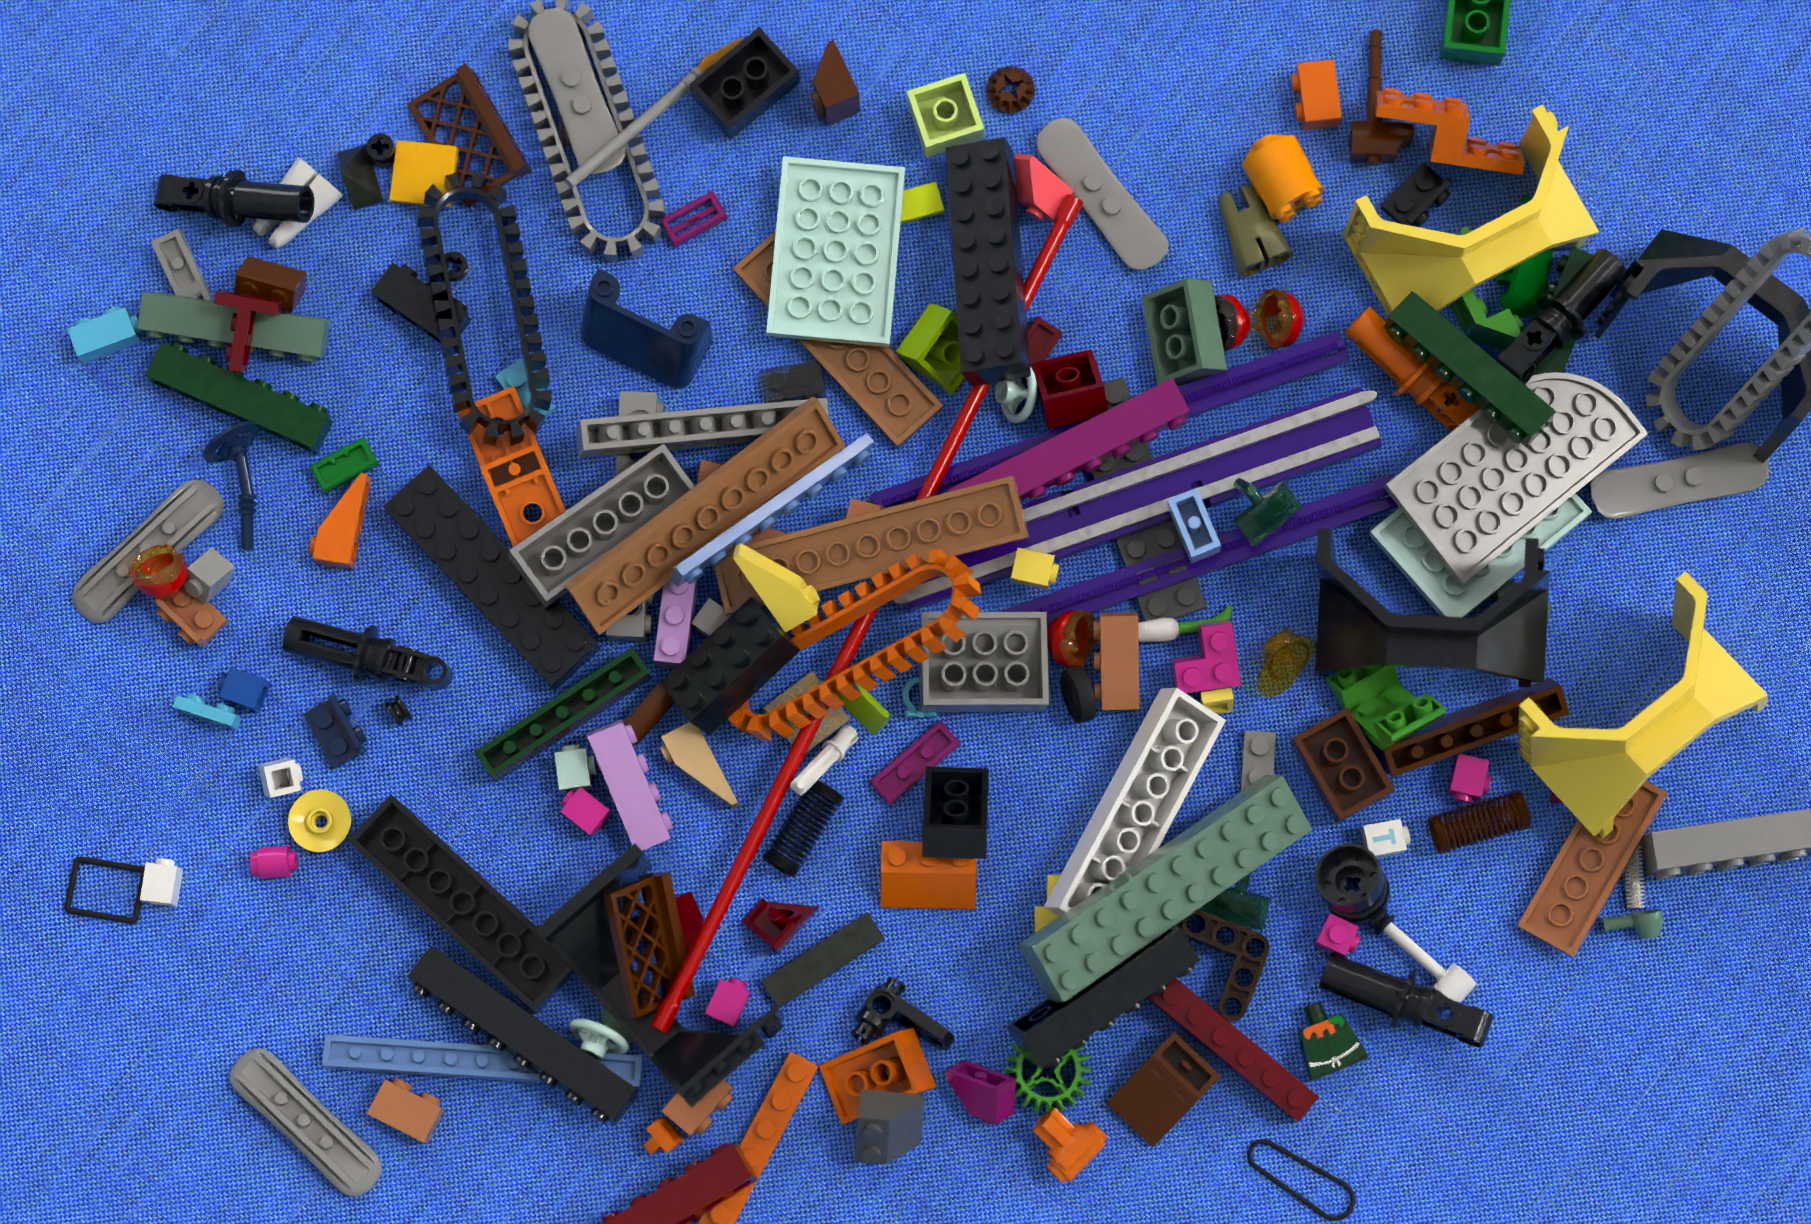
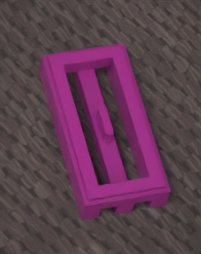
[659,191,728,248]

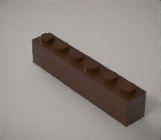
[1376,678,1570,777]

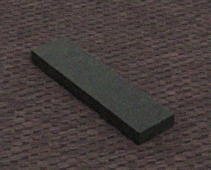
[761,912,885,1008]

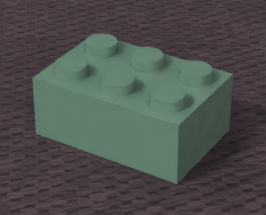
[1142,278,1227,387]

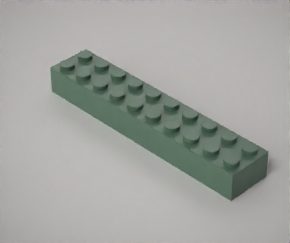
[1017,775,1313,1002]

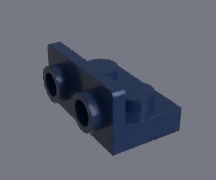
[303,694,368,770]

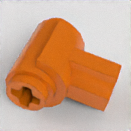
[1032,1107,1108,1184]

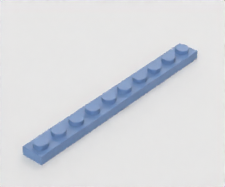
[322,1034,643,1090]

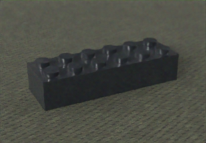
[1006,925,1200,1069]

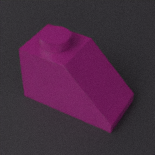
[945,1060,1016,1124]

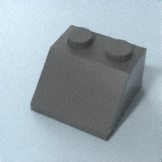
[854,1089,925,1165]

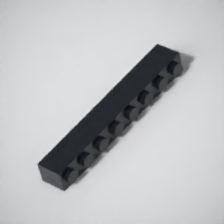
[408,946,638,1126]

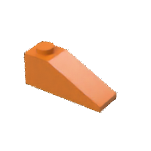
[309,473,371,570]

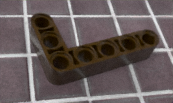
[1175,909,1270,1023]

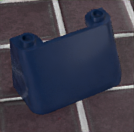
[580,268,713,389]

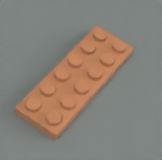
[1517,781,1668,958]

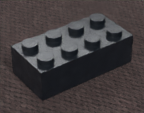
[661,596,801,736]

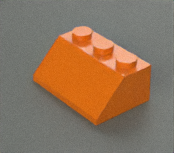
[881,841,977,910]

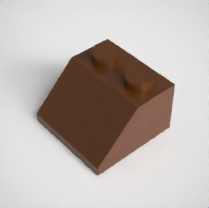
[810,40,860,127]

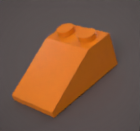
[819,1028,936,1125]

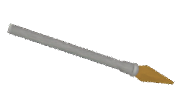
[565,37,743,189]

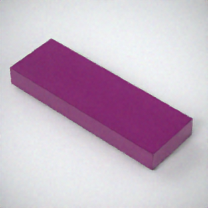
[869,720,961,806]

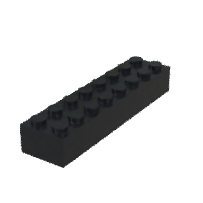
[945,137,1031,386]
[383,465,601,691]
[348,794,575,1014]

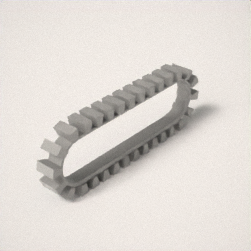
[508,0,665,263]
[1646,227,1811,451]

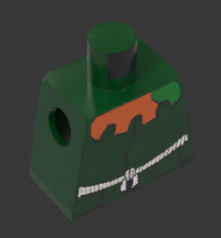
[1298,1001,1369,1082]

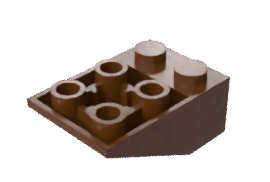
[1107,1032,1221,1147]

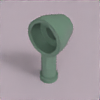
[1602,909,1663,939]

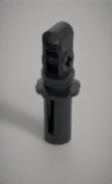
[154,169,315,228]
[1496,249,1626,385]
[283,616,453,690]
[1319,953,1494,1048]

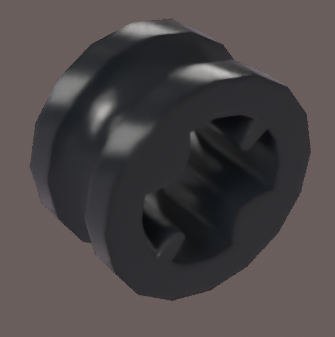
[444,251,468,282]
[385,695,413,726]

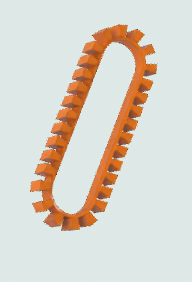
[728,549,981,741]

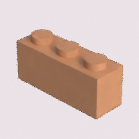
[1093,612,1140,710]

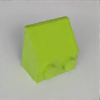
[895,303,964,395]

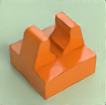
[643,1116,685,1155]

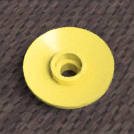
[288,789,352,852]

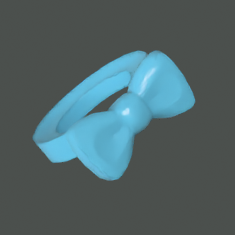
[902,677,938,718]

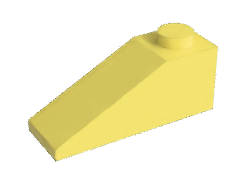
[733,543,820,633]

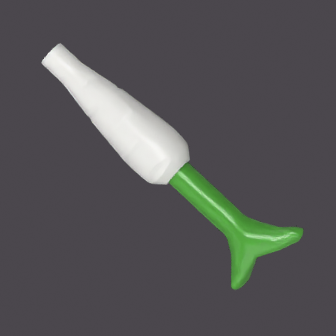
[1138,604,1233,642]

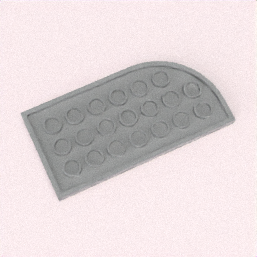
[1383,372,1649,585]

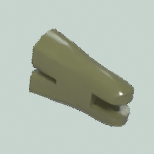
[1219,184,1294,278]

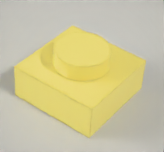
[1200,688,1234,714]

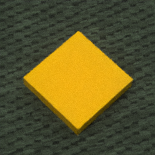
[389,140,459,209]

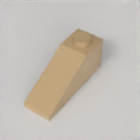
[659,722,739,809]

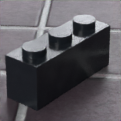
[371,262,471,344]

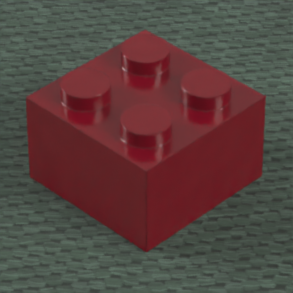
[1032,349,1108,429]

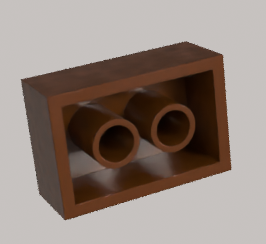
[1290,708,1395,825]

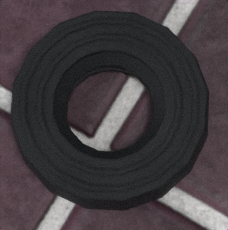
[1061,667,1096,723]

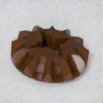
[986,65,1035,113]

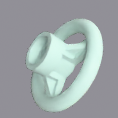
[995,367,1037,424]
[569,1019,629,1061]

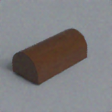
[624,683,675,746]

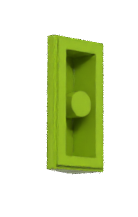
[838,682,890,735]

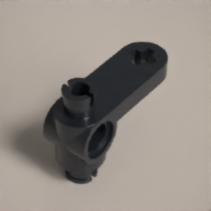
[851,977,955,1051]

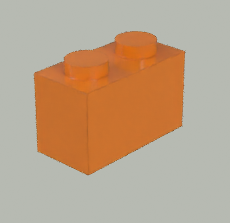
[1290,59,1342,131]

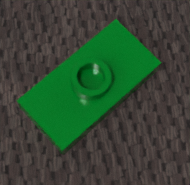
[309,437,379,495]

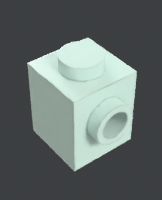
[554,745,597,794]

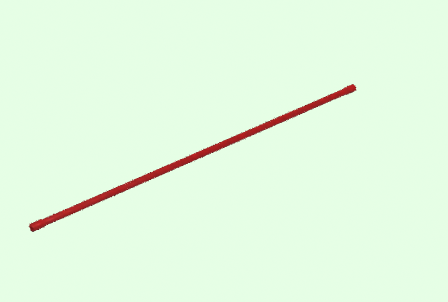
[650,195,1083,1034]

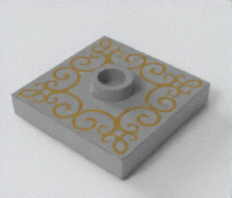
[763,670,851,755]

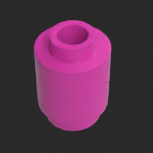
[250,845,298,879]

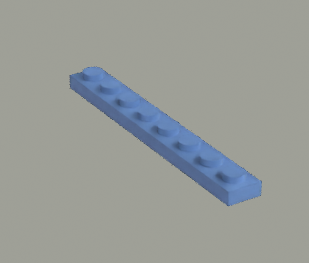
[670,433,875,587]

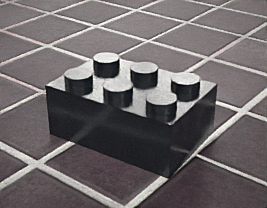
[689,27,800,140]
[922,766,989,859]

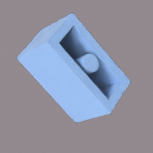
[1167,488,1221,564]

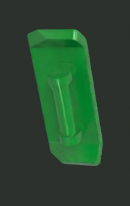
[1496,194,1554,318]

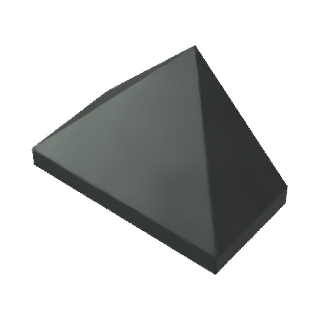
[337,144,384,210]

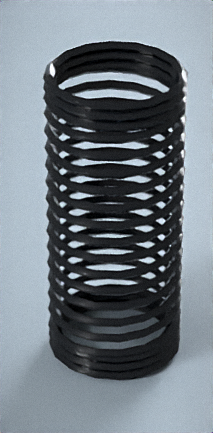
[762,780,844,878]

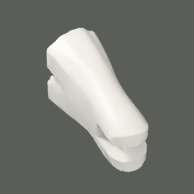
[253,157,343,249]

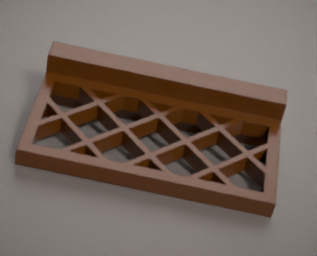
[407,63,532,207]
[604,872,695,1018]

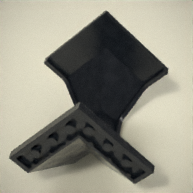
[1594,229,1811,463]
[1315,528,1550,687]
[536,843,785,1108]

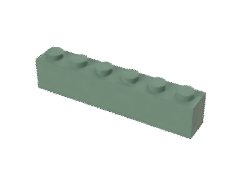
[138,291,331,362]

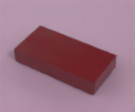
[1020,316,1063,383]

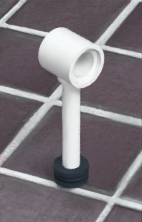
[1369,909,1477,1003]

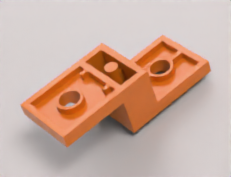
[1374,88,1525,175]
[458,386,566,547]

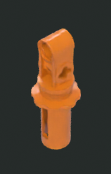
[1344,306,1480,432]

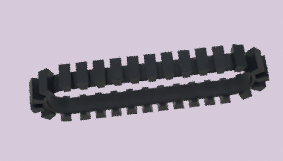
[417,172,552,446]

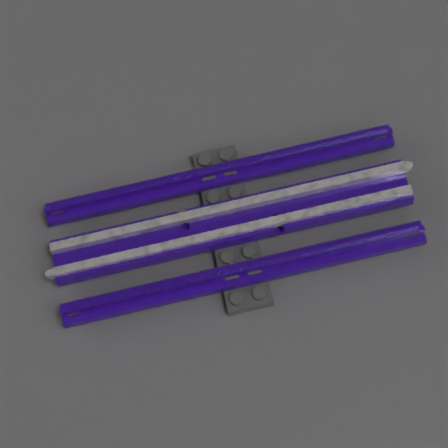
[870,331,1398,626]

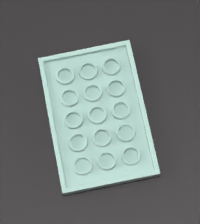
[766,156,905,347]
[1369,493,1592,617]

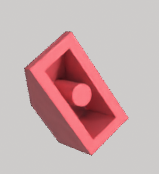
[1013,153,1073,222]

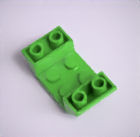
[1450,226,1524,351]
[1326,666,1446,751]

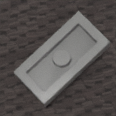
[1240,730,1276,792]

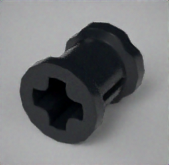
[366,133,396,168]

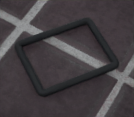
[64,856,145,924]

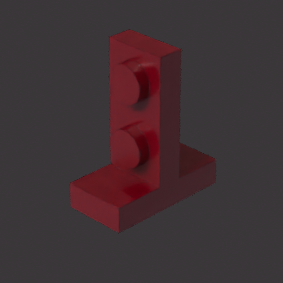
[214,290,283,372]

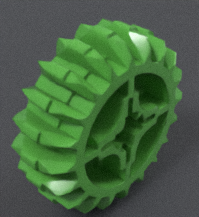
[1005,1044,1091,1112]

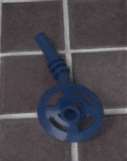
[203,421,259,549]

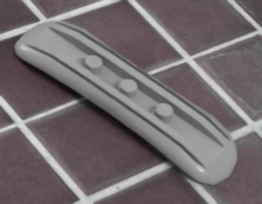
[528,8,625,174]
[1037,117,1169,270]
[1591,442,1769,519]
[72,479,224,623]
[230,1048,382,1196]

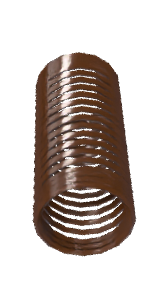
[1428,790,1531,855]

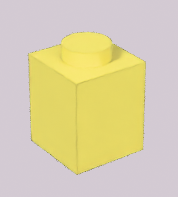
[1011,548,1059,590]

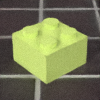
[907,73,984,158]

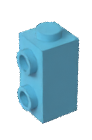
[67,307,143,364]

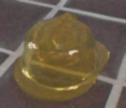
[1257,627,1316,697]

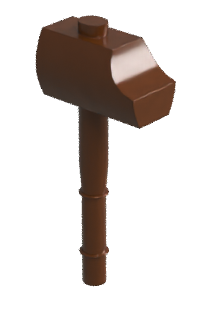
[1349,29,1414,166]

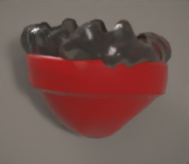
[1214,294,1251,352]

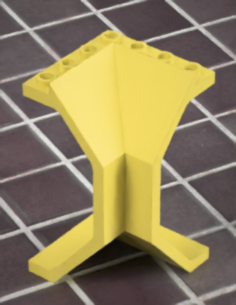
[1342,104,1599,316]
[1518,571,1768,838]

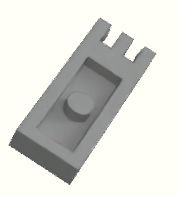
[150,229,214,301]

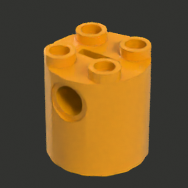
[1241,134,1325,224]

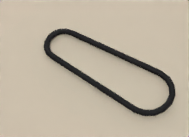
[1247,1139,1355,1221]

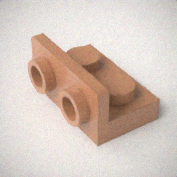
[154,586,229,648]

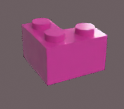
[1171,619,1241,693]

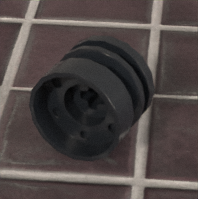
[1315,843,1391,925]

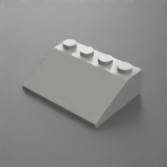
[919,612,1049,712]

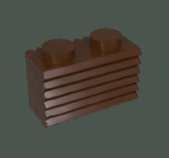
[234,256,307,313]

